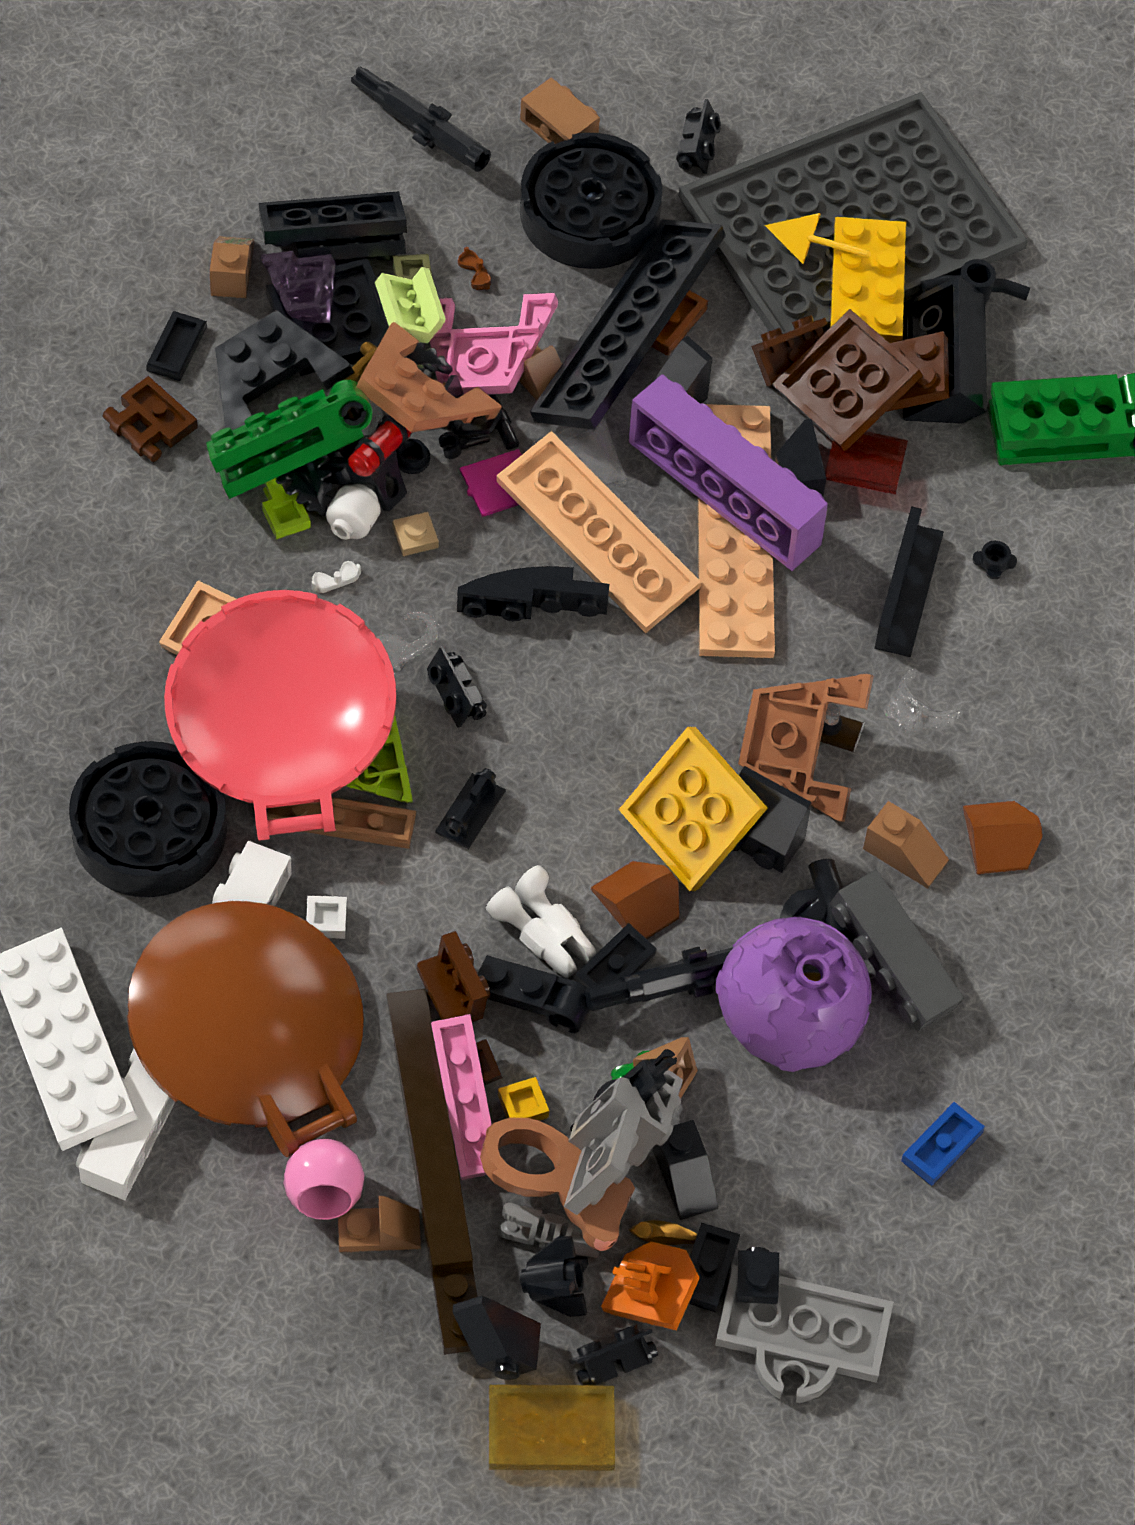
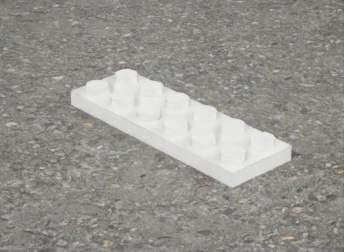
[0,928,138,1151]

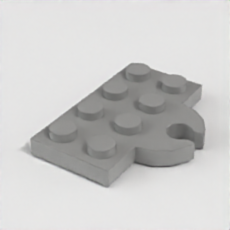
[715,1265,894,1403]

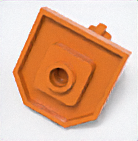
[601,1241,700,1331]

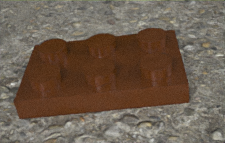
[886,331,949,412]

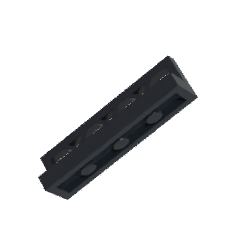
[874,506,944,657]

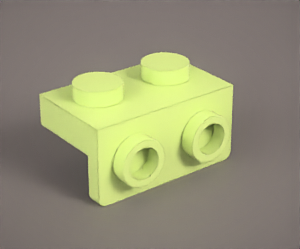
[375,267,446,344]

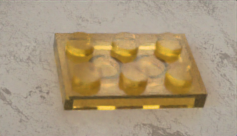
[489,1385,615,1471]

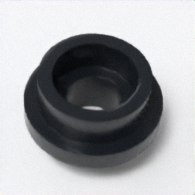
[396,439,430,474]

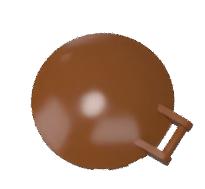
[127,901,364,1157]

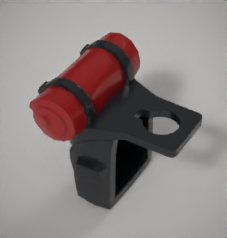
[320,416,413,511]

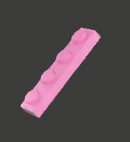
[431,1014,492,1180]

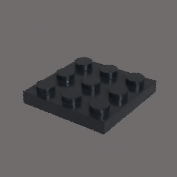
[266,258,389,377]

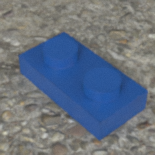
[901,1102,985,1186]

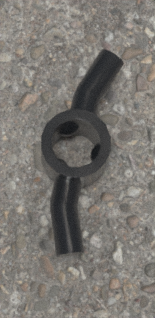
[920,259,1030,304]

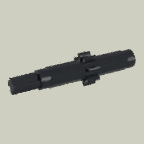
[351,66,491,172]
[584,947,733,1011]

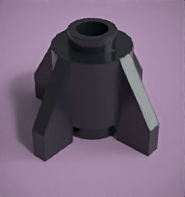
[520,1236,589,1317]

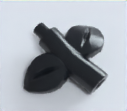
[780,859,853,938]

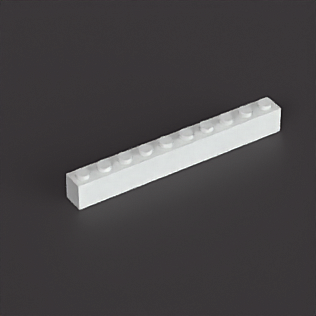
[76,841,292,1200]

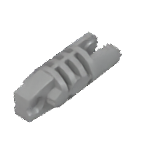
[498,1202,601,1258]

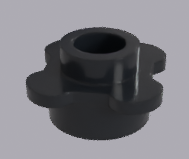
[972,540,1017,579]

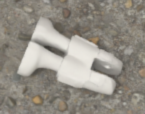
[486,865,597,978]

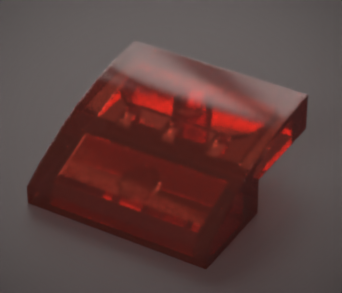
[825,431,908,495]

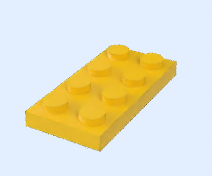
[830,217,906,343]

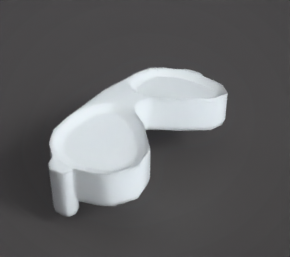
[312,561,361,593]

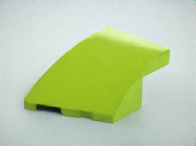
[346,715,413,803]

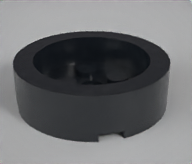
[520,132,662,269]
[69,741,227,897]

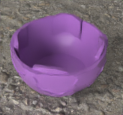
[715,917,872,1072]

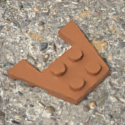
[356,322,502,433]
[738,674,874,822]

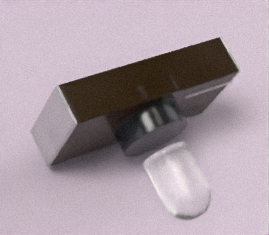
[820,703,864,752]

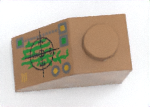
[210,236,254,298]

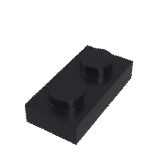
[574,923,657,988]
[689,1222,740,1312]

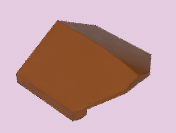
[963,801,1043,874]
[591,861,679,939]

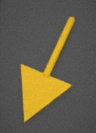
[765,213,871,264]

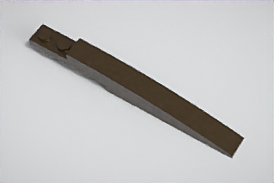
[386,988,478,1355]

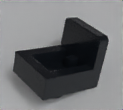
[736,1247,779,1304]

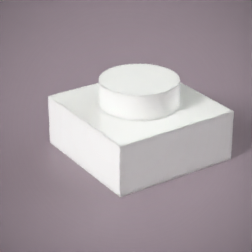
[306,896,347,939]

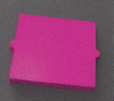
[460,449,522,517]

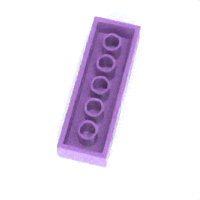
[629,374,828,571]

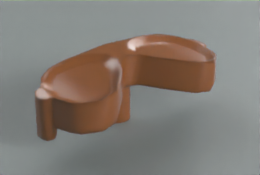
[458,247,491,290]

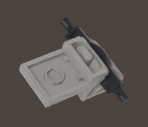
[564,1049,683,1215]

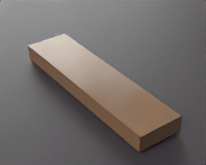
[267,797,417,849]

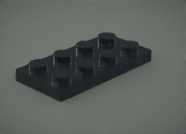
[259,191,407,247]

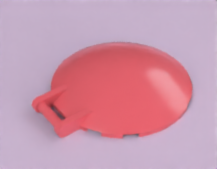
[164,590,396,841]

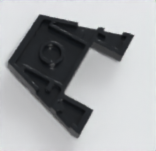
[215,310,355,430]

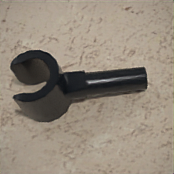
[439,432,490,459]

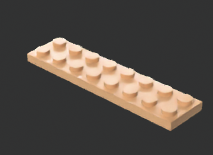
[698,404,775,658]

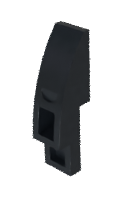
[457,566,610,622]

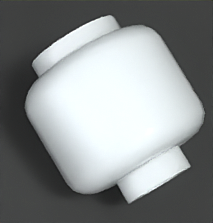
[326,484,381,540]

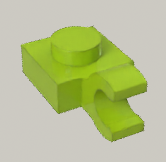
[262,478,311,540]

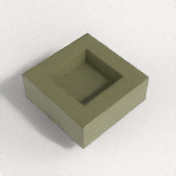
[393,254,433,280]

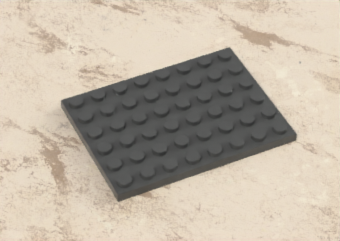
[678,92,1028,333]

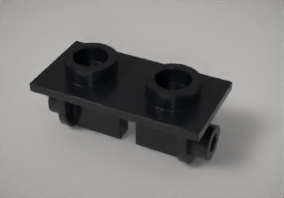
[676,99,721,174]
[427,646,487,728]
[435,768,506,849]
[568,1324,658,1388]

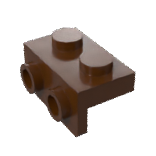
[751,315,828,386]
[416,931,490,1022]

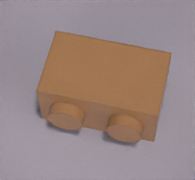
[520,77,600,144]

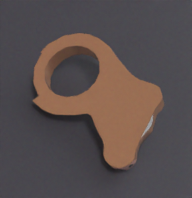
[480,1118,635,1251]

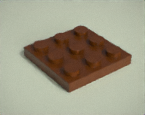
[772,309,923,452]

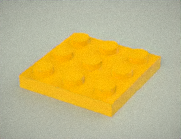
[619,727,768,891]

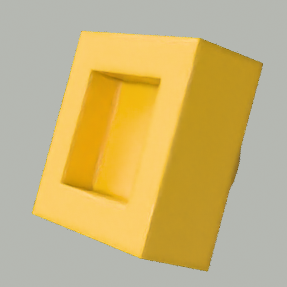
[498,1077,550,1121]

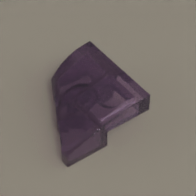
[261,251,336,323]

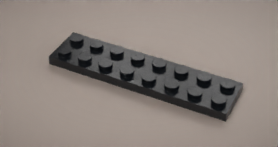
[530,219,726,430]

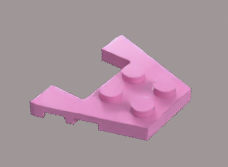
[430,293,558,394]

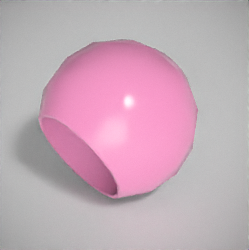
[284,1139,365,1220]

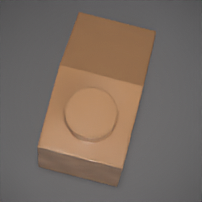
[863,801,949,889]

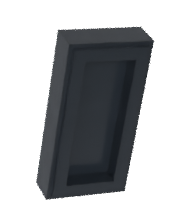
[146,311,207,381]

